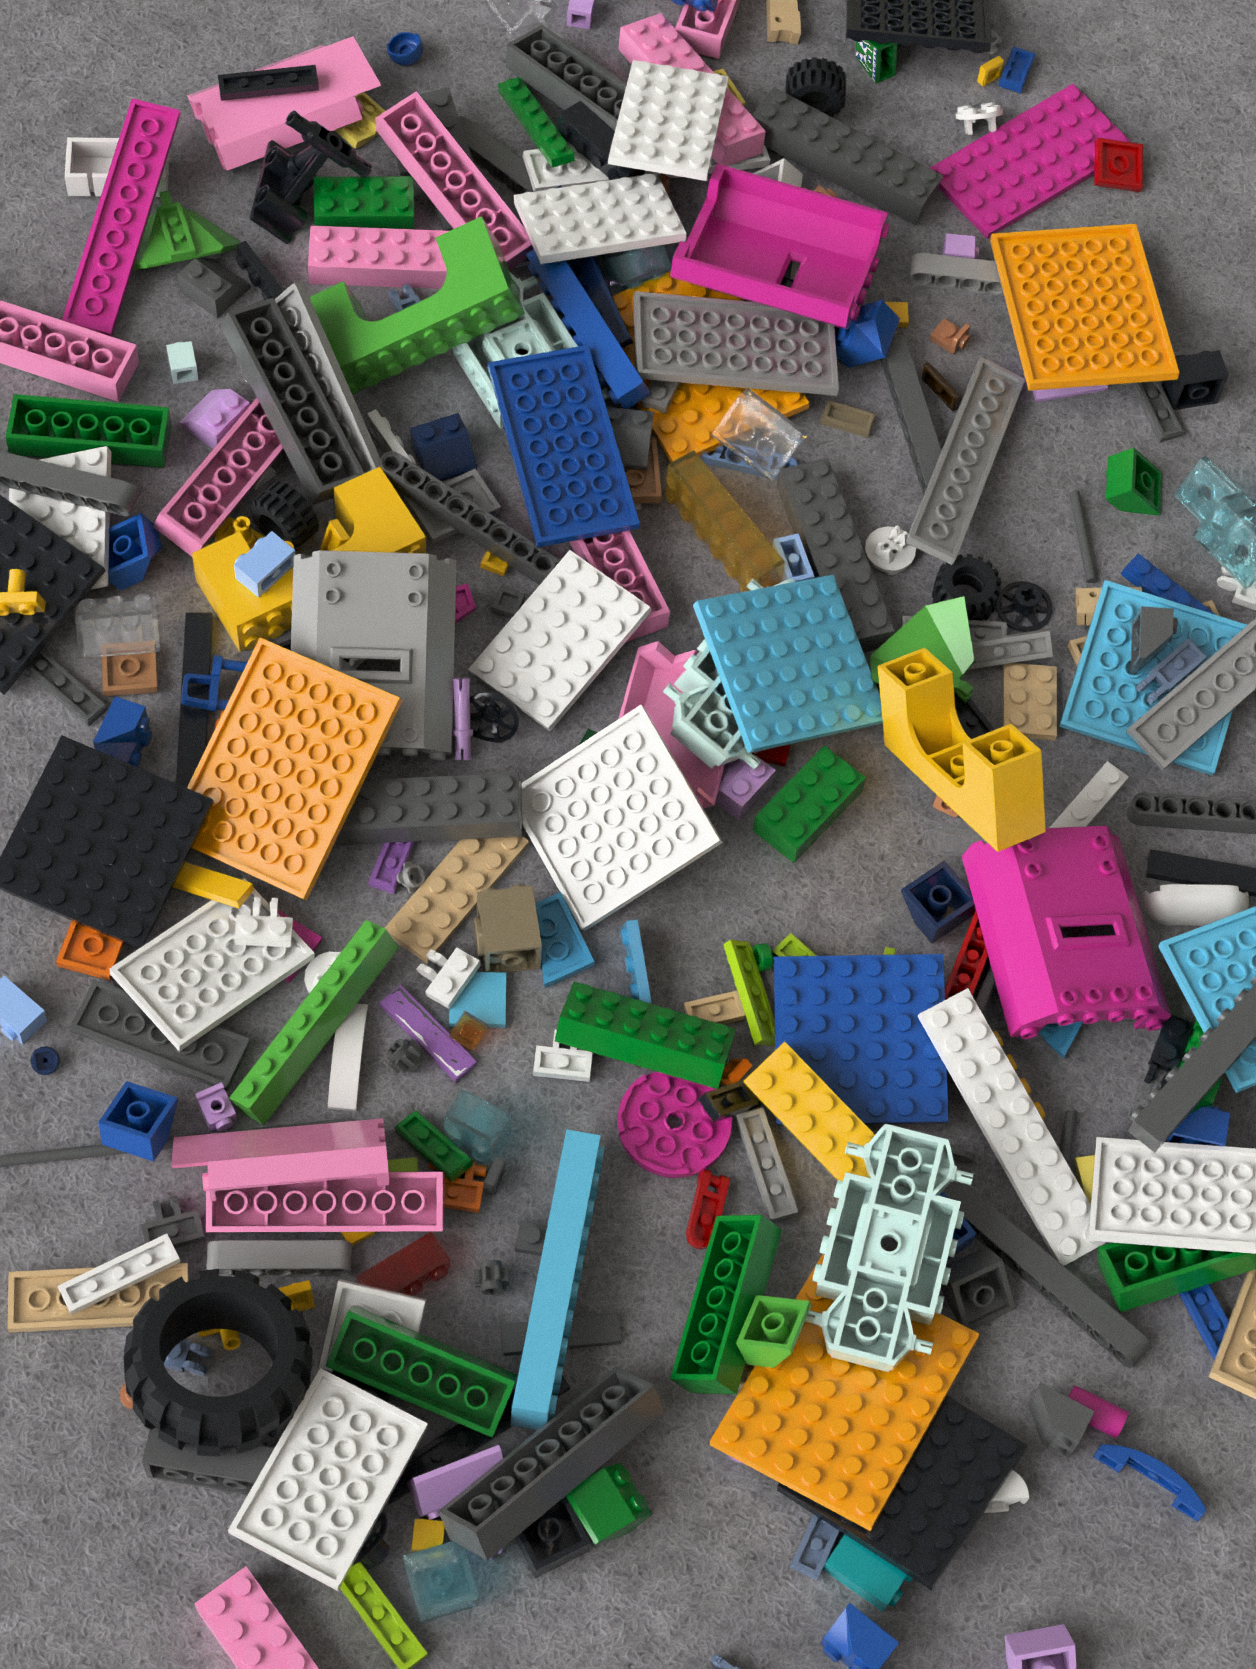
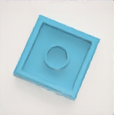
[449,972,506,1028]

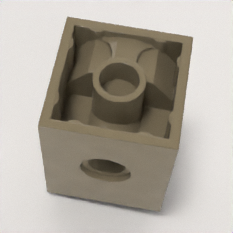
[473,884,542,973]

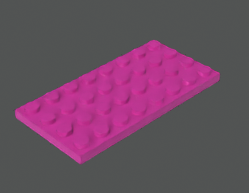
[930,83,1132,239]

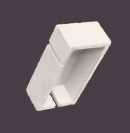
[65,137,170,197]

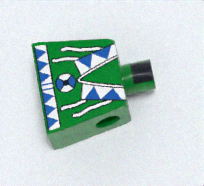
[856,40,897,84]

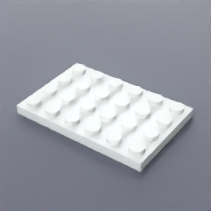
[608,60,729,181]
[514,173,686,264]
[9,446,111,589]
[468,550,652,731]
[109,878,315,1052]
[1089,1137,1256,1254]
[228,1368,428,1591]

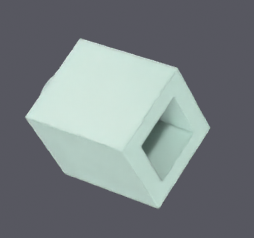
[166,341,198,384]

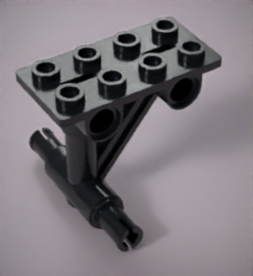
[250,110,372,244]

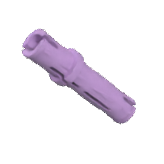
[452,677,473,760]

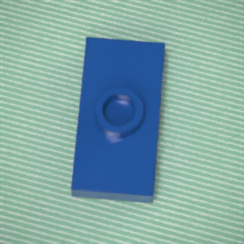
[998,46,1036,93]

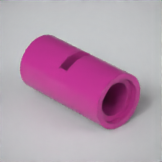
[1068,1385,1129,1439]

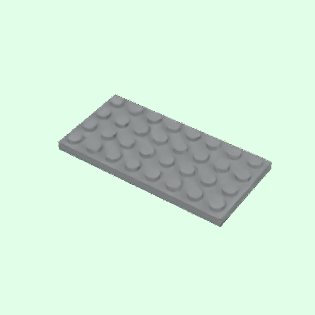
[633,291,839,396]

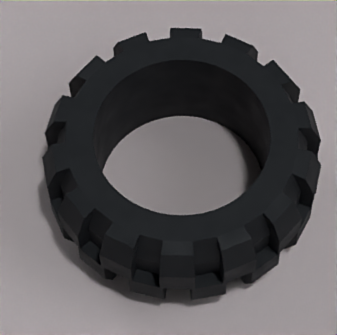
[123,1269,313,1457]

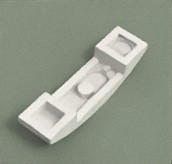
[328,1004,368,1111]

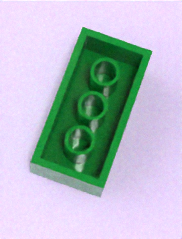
[314,176,414,229]
[752,745,866,863]

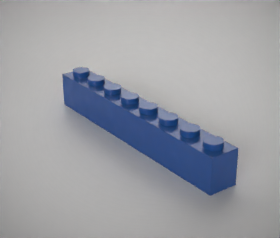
[526,249,651,409]

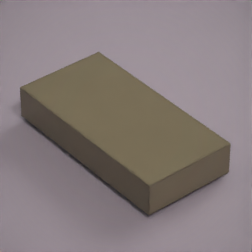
[820,400,876,438]

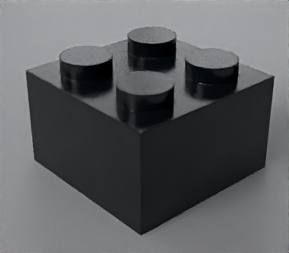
[1162,350,1229,410]
[515,1496,591,1578]

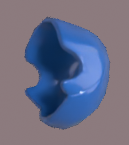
[387,32,423,66]

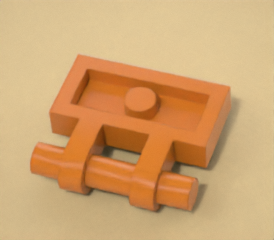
[428,1161,487,1213]

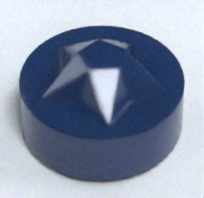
[31,1046,60,1075]

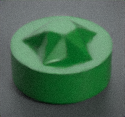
[752,943,774,972]

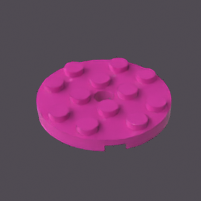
[617,1071,732,1178]

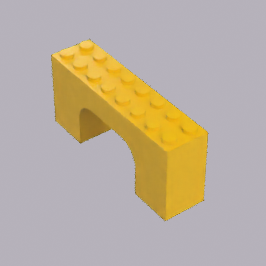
[192,467,426,652]
[878,647,1046,852]

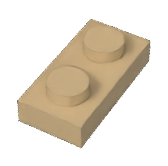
[683,990,745,1024]

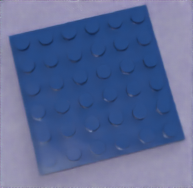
[774,954,948,1126]

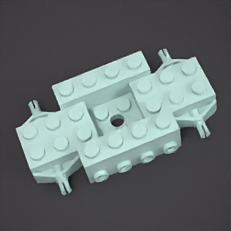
[452,272,610,429]
[663,578,795,770]
[805,1124,974,1372]

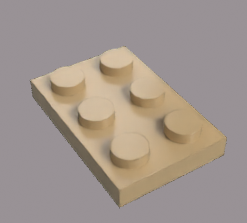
[1002,663,1057,740]

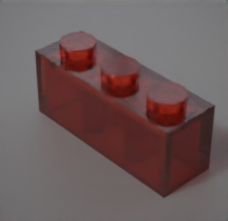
[356,1231,450,1296]

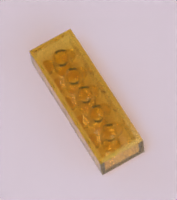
[665,450,785,592]

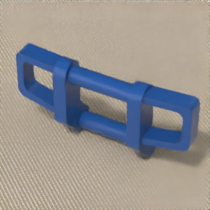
[181,654,248,712]

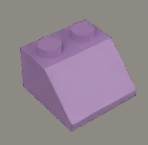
[178,389,250,449]
[715,754,776,821]
[1005,1624,1077,1669]

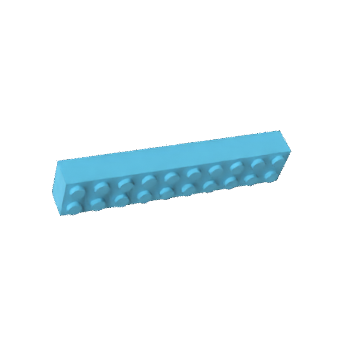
[511,1129,605,1430]

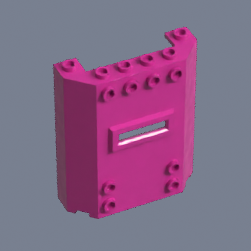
[670,163,890,330]
[962,826,1171,1039]

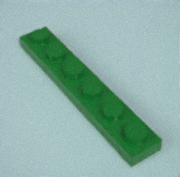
[498,77,575,168]

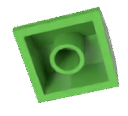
[736,1295,811,1368]

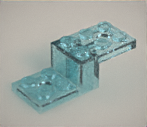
[1174,456,1256,589]

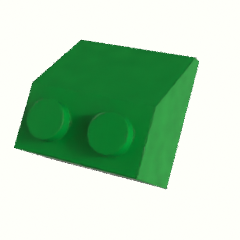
[1105,448,1162,516]
[566,1463,652,1545]

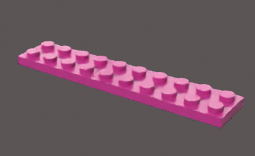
[62,98,181,337]

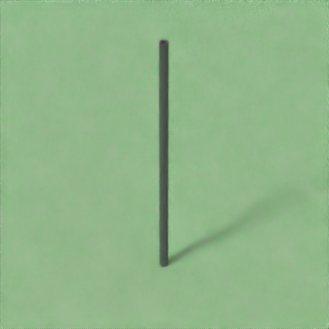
[0,1119,344,1167]

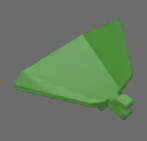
[133,191,241,270]
[870,596,975,703]

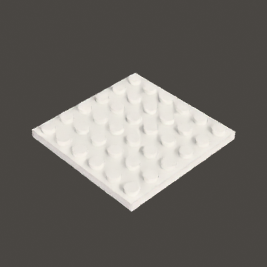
[521,705,723,932]

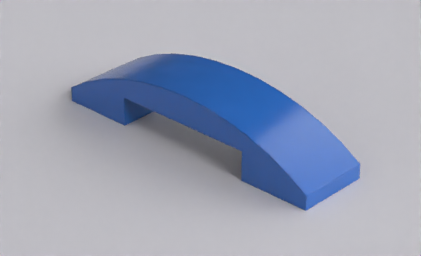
[1093,1444,1206,1522]

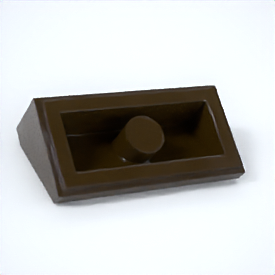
[921,362,963,412]

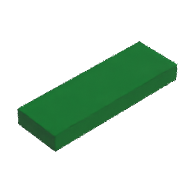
[394,1110,473,1182]

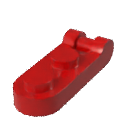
[686,1168,730,1249]

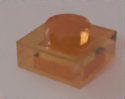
[449,1010,488,1051]

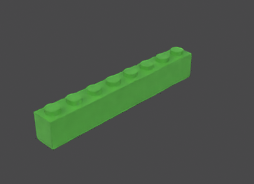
[230,920,399,1126]

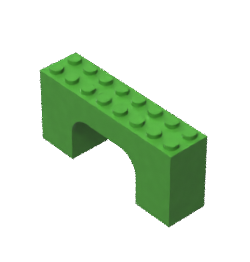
[309,216,525,395]

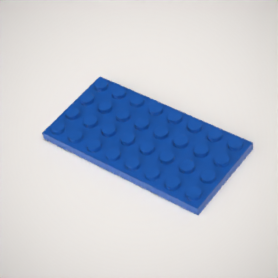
[488,345,640,548]

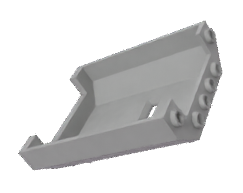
[291,550,457,761]

